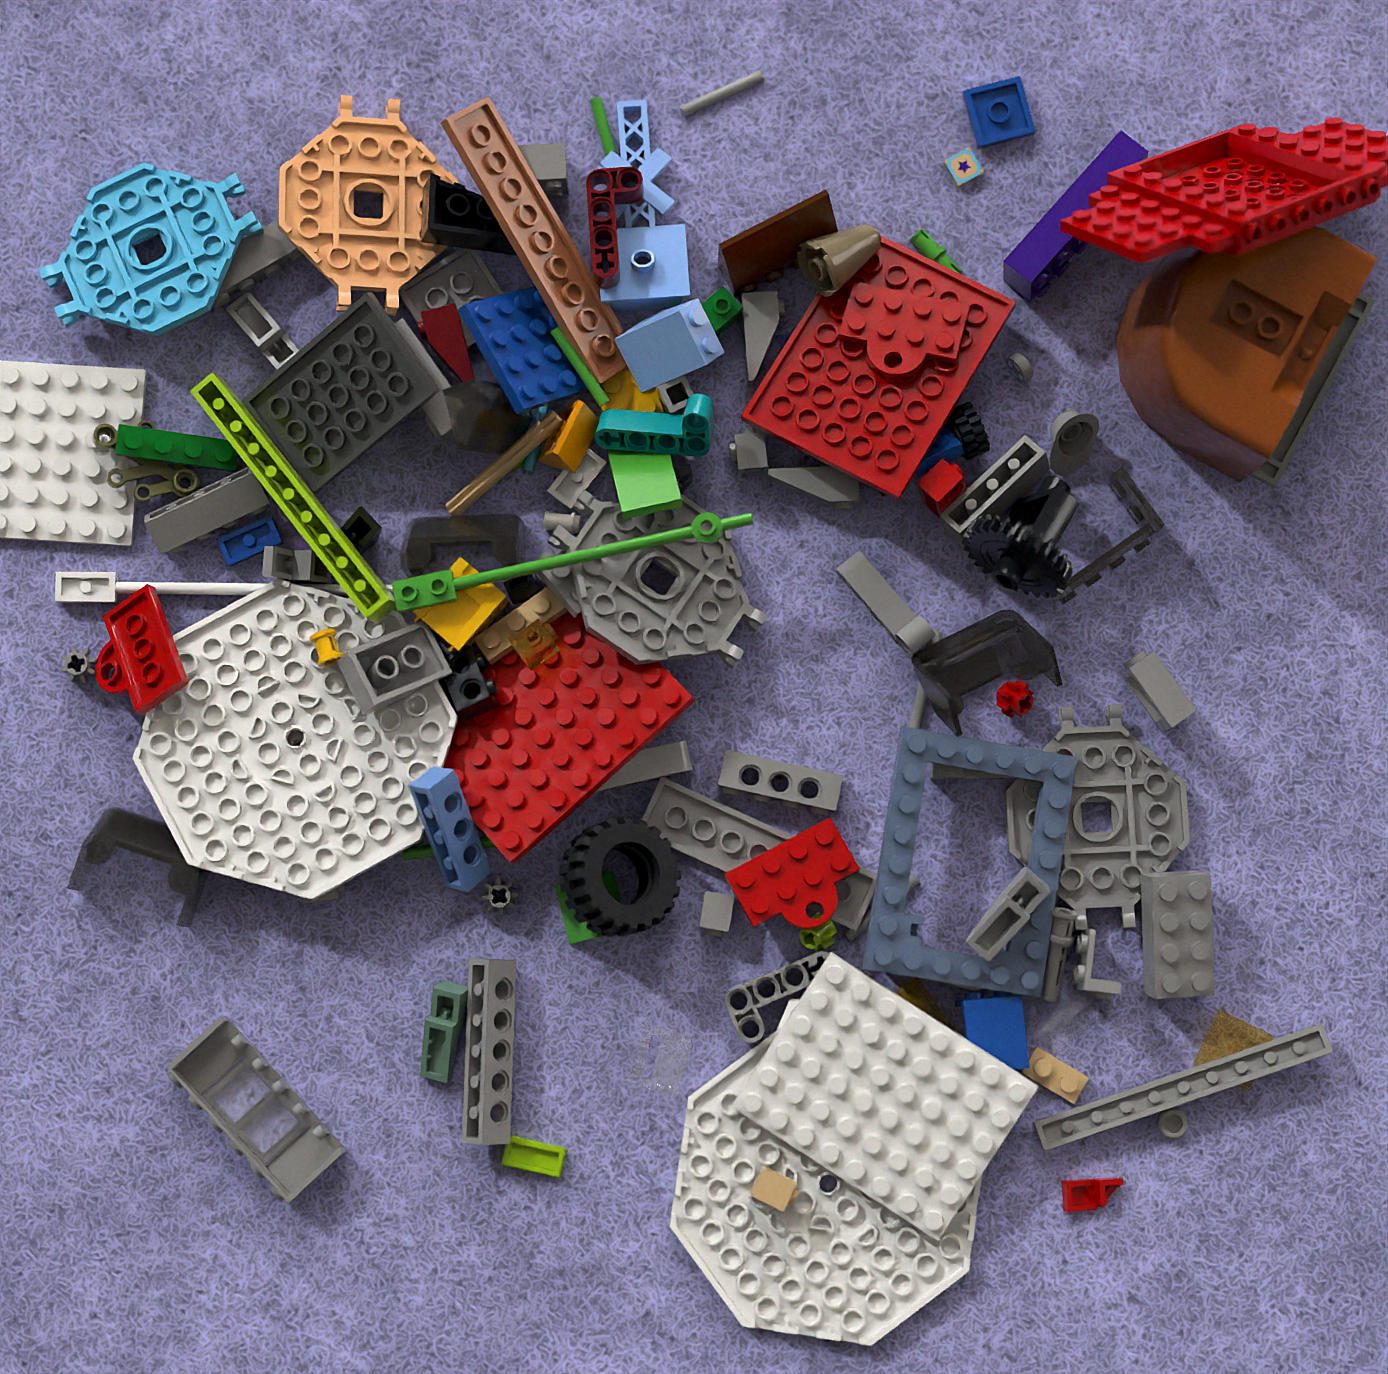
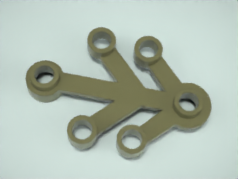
[93,420,200,504]

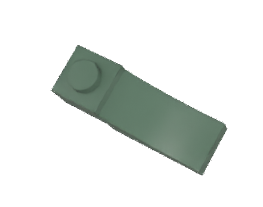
[420,980,468,1083]

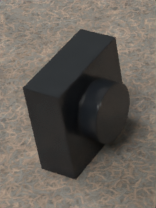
[503,574,540,605]

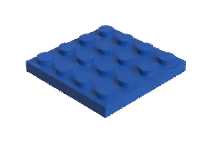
[458,286,590,414]

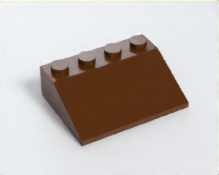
[718,189,838,296]

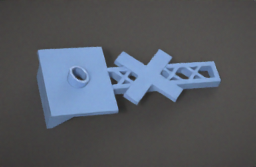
[597,100,690,313]

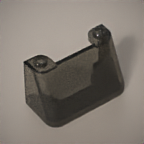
[400,513,526,578]

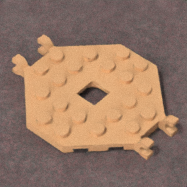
[278,95,458,315]

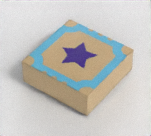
[943,147,984,188]

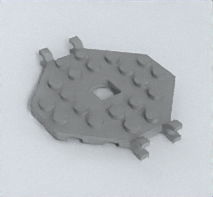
[547,490,768,668]
[1004,704,1190,930]

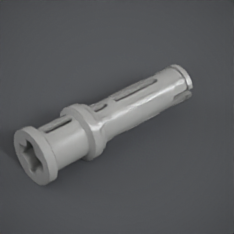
[1040,908,1078,1002]

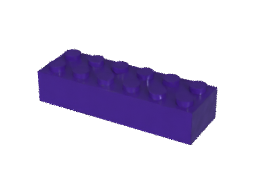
[1003,130,1149,303]

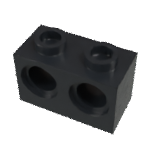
[444,645,499,721]

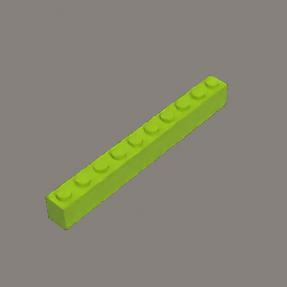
[190,372,396,624]

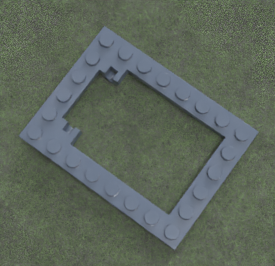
[862,726,1077,997]

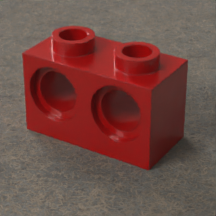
[917,458,968,520]

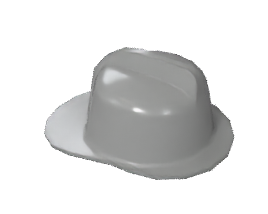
[1049,408,1099,476]

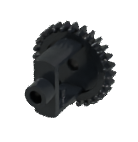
[962,476,1079,598]

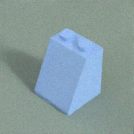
[614,299,724,392]

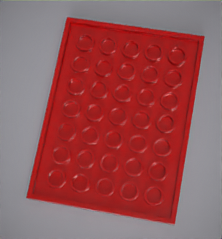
[741,236,1016,501]
[443,611,695,866]

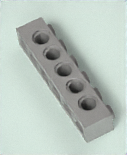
[462,959,516,1145]

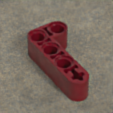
[586,166,644,289]

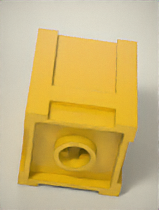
[412,557,510,654]

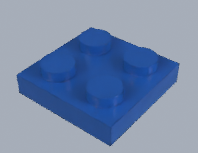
[962,76,1036,149]

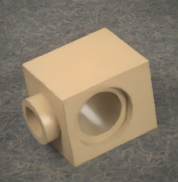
[750,1165,799,1212]

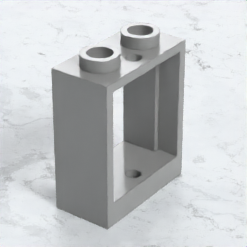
[1120,651,1196,732]

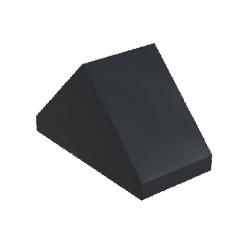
[340,506,382,556]

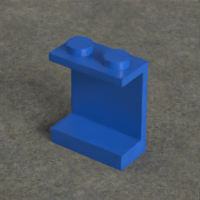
[955,990,1029,1070]

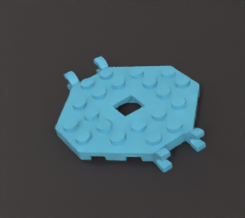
[38,163,264,337]

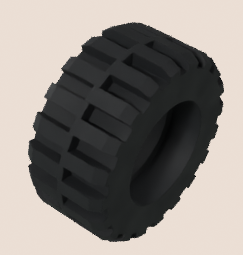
[559,817,681,937]

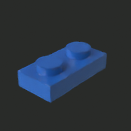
[216,515,284,567]

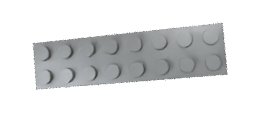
[642,777,877,931]

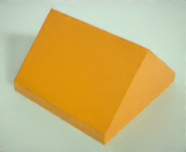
[537,400,599,474]

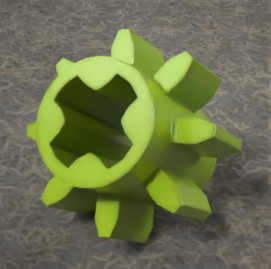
[798,912,837,952]

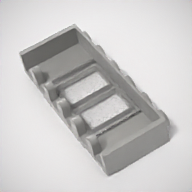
[166,1016,347,1203]

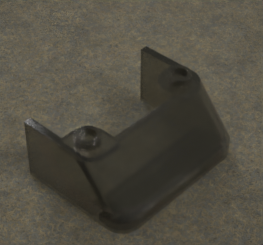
[911,610,1062,737]
[67,807,210,927]

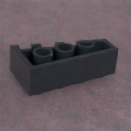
[421,173,517,255]

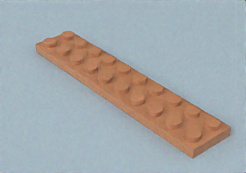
[440,96,627,384]

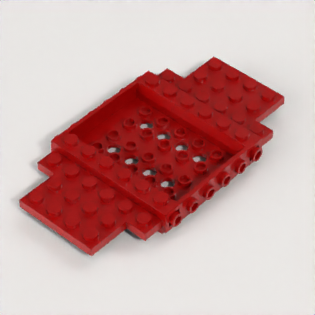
[1060,117,1388,264]

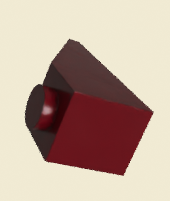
[417,303,479,396]

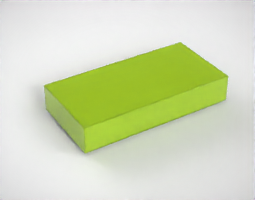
[501,1135,567,1178]

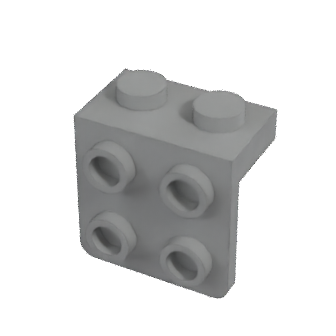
[1071,929,1122,1000]

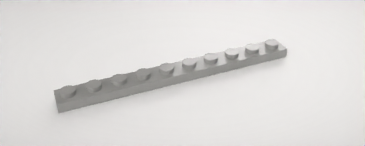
[1033,1023,1333,1151]

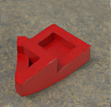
[1061,1178,1123,1212]

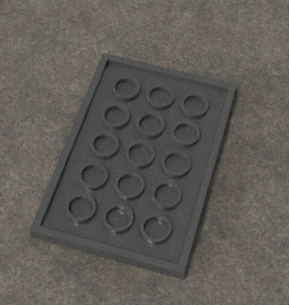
[242,292,440,495]

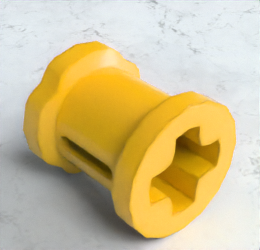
[309,629,344,667]

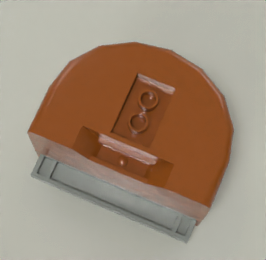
[1116,226,1377,488]

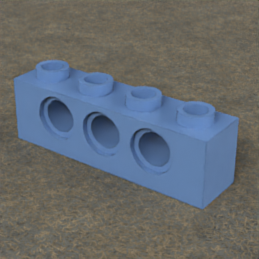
[408,766,492,892]

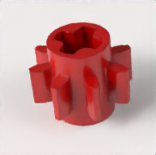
[996,679,1033,718]

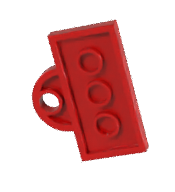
[839,281,970,379]
[95,584,189,715]
[724,817,860,930]

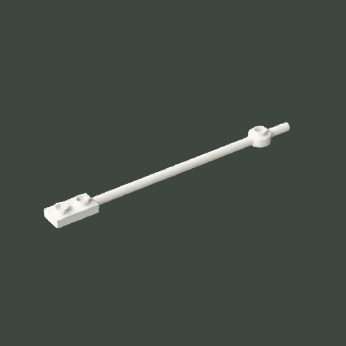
[55,572,394,603]

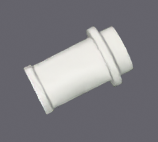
[543,511,582,535]

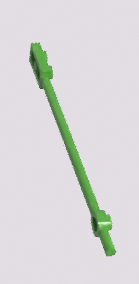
[391,512,754,614]

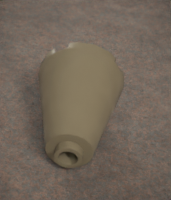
[797,224,881,297]

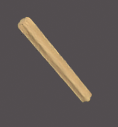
[446,410,564,517]

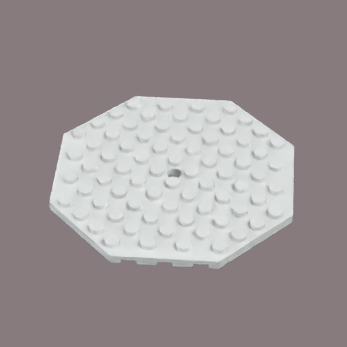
[132,578,458,900]
[669,1030,982,1346]

